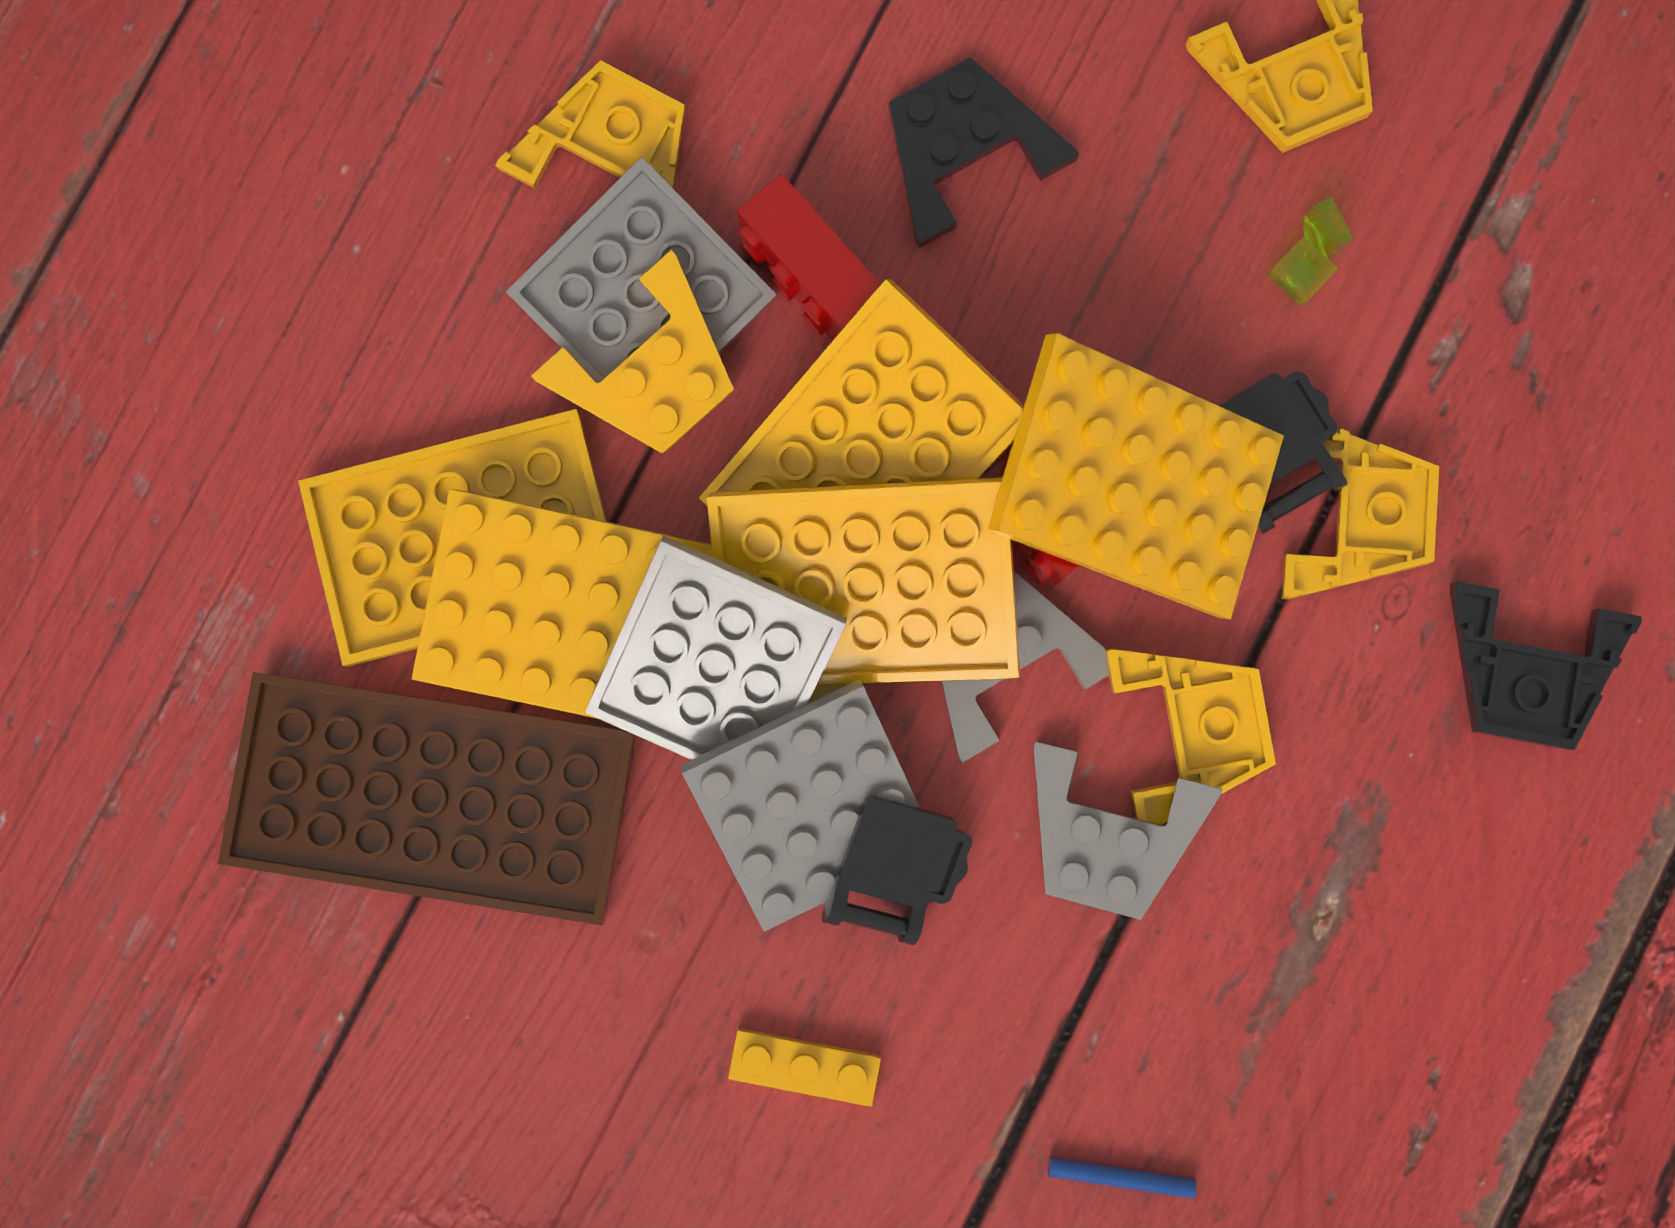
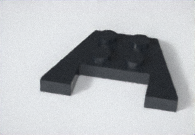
[888,57,1079,248]
[1449,581,1642,750]

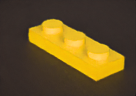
[728,1028,881,1107]

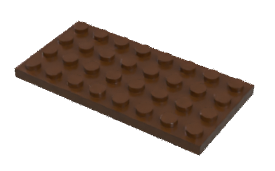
[218,672,636,925]

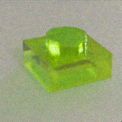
[1303,196,1353,260]
[1267,237,1338,307]

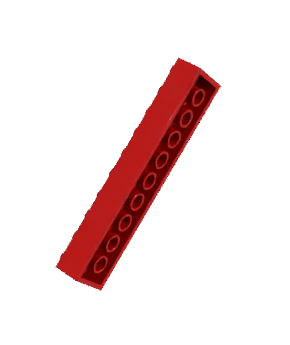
[737,173,1079,588]

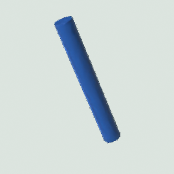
[1047,1157,1196,1199]

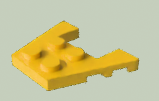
[1185,0,1373,153]
[495,60,686,189]
[531,250,735,454]
[1281,428,1439,599]
[1104,648,1276,825]

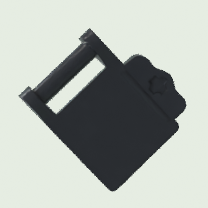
[1219,372,1348,534]
[822,795,972,945]

